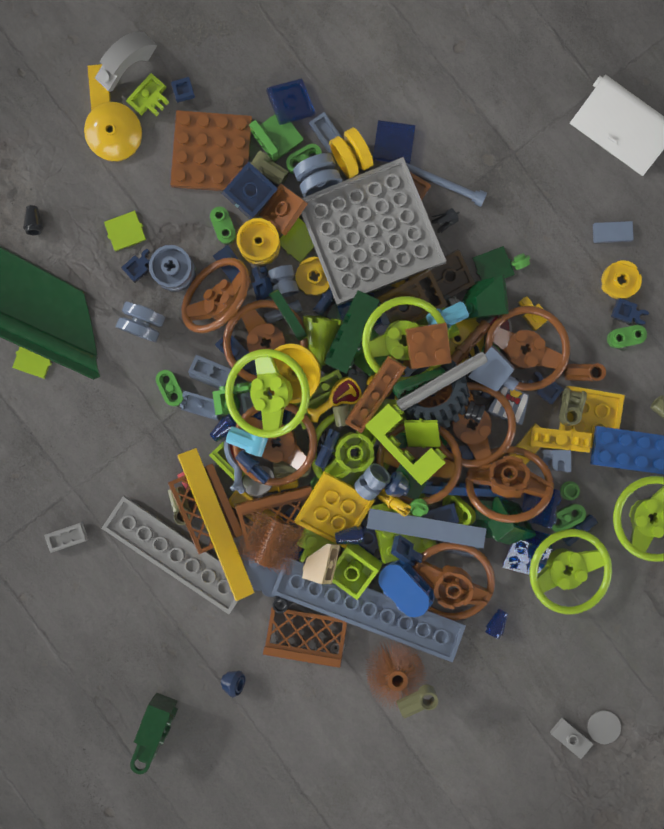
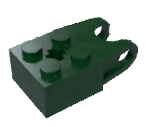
[130,692,178,775]

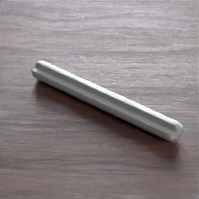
[397,352,488,411]

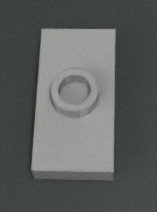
[45,522,89,553]
[550,718,593,759]

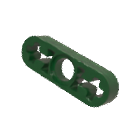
[269,289,308,342]
[393,367,446,400]

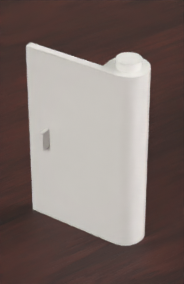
[569,74,664,176]

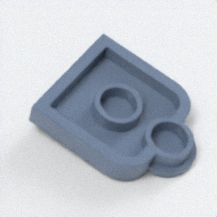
[241,551,283,597]

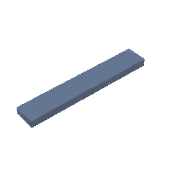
[366,508,486,548]

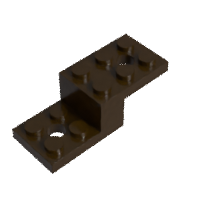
[377,249,475,324]

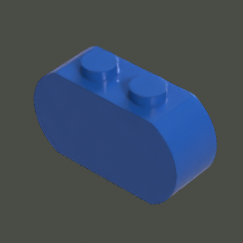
[379,560,435,617]

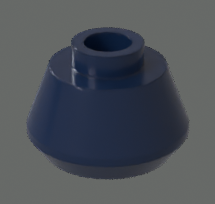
[385,471,410,497]
[221,670,245,698]

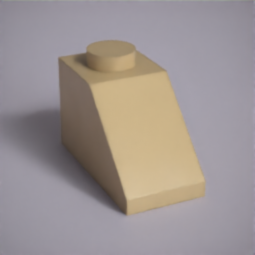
[302,544,340,584]

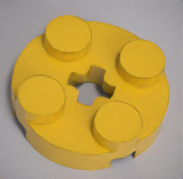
[295,257,330,296]
[601,260,642,299]

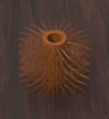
[237,511,307,575]
[365,639,427,709]

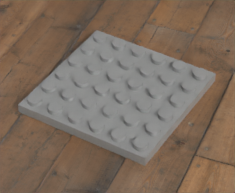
[301,157,446,306]

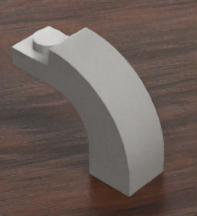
[95,32,157,91]

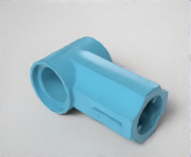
[426,301,469,330]
[226,426,268,457]

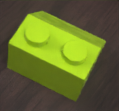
[332,540,383,600]

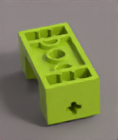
[365,403,446,485]

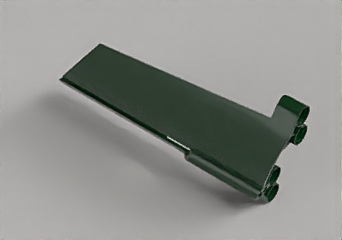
[0,246,100,380]

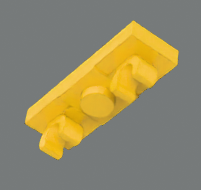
[530,427,592,453]

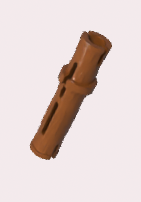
[451,320,491,366]

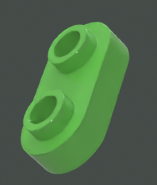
[286,144,322,174]
[210,207,236,245]
[607,325,647,349]
[156,370,183,406]
[548,504,586,532]

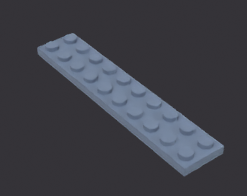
[272,557,466,662]

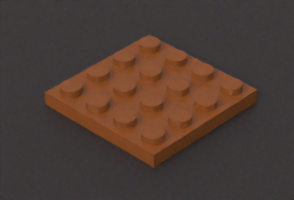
[170,110,252,191]

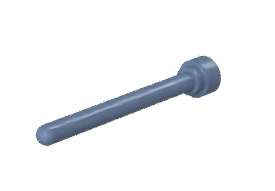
[406,163,487,207]

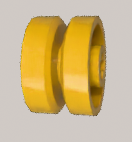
[329,127,374,179]
[237,218,281,266]

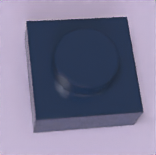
[171,77,195,103]

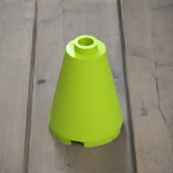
[303,315,341,369]

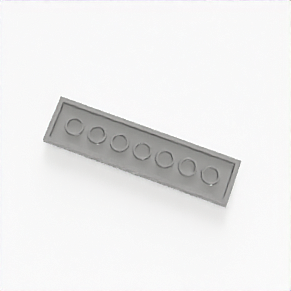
[101,496,239,614]

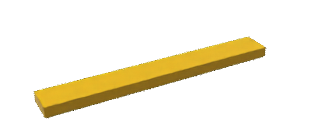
[177,448,255,601]

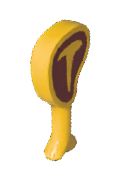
[307,376,362,423]

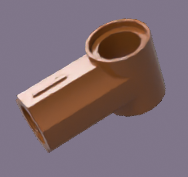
[564,363,606,382]

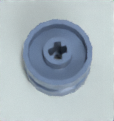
[293,153,342,197]
[149,245,196,292]
[115,301,166,342]

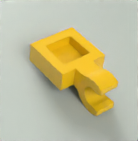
[518,296,548,331]

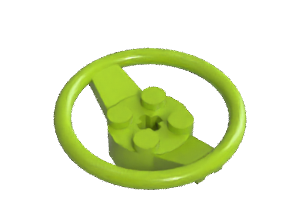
[362,296,449,383]
[225,349,310,438]
[311,413,390,487]
[613,476,664,562]
[530,529,612,615]

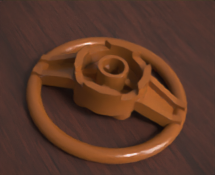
[181,258,251,333]
[223,300,308,382]
[485,306,570,391]
[436,382,516,468]
[233,403,317,486]
[376,422,462,505]
[465,446,554,523]
[413,542,495,621]

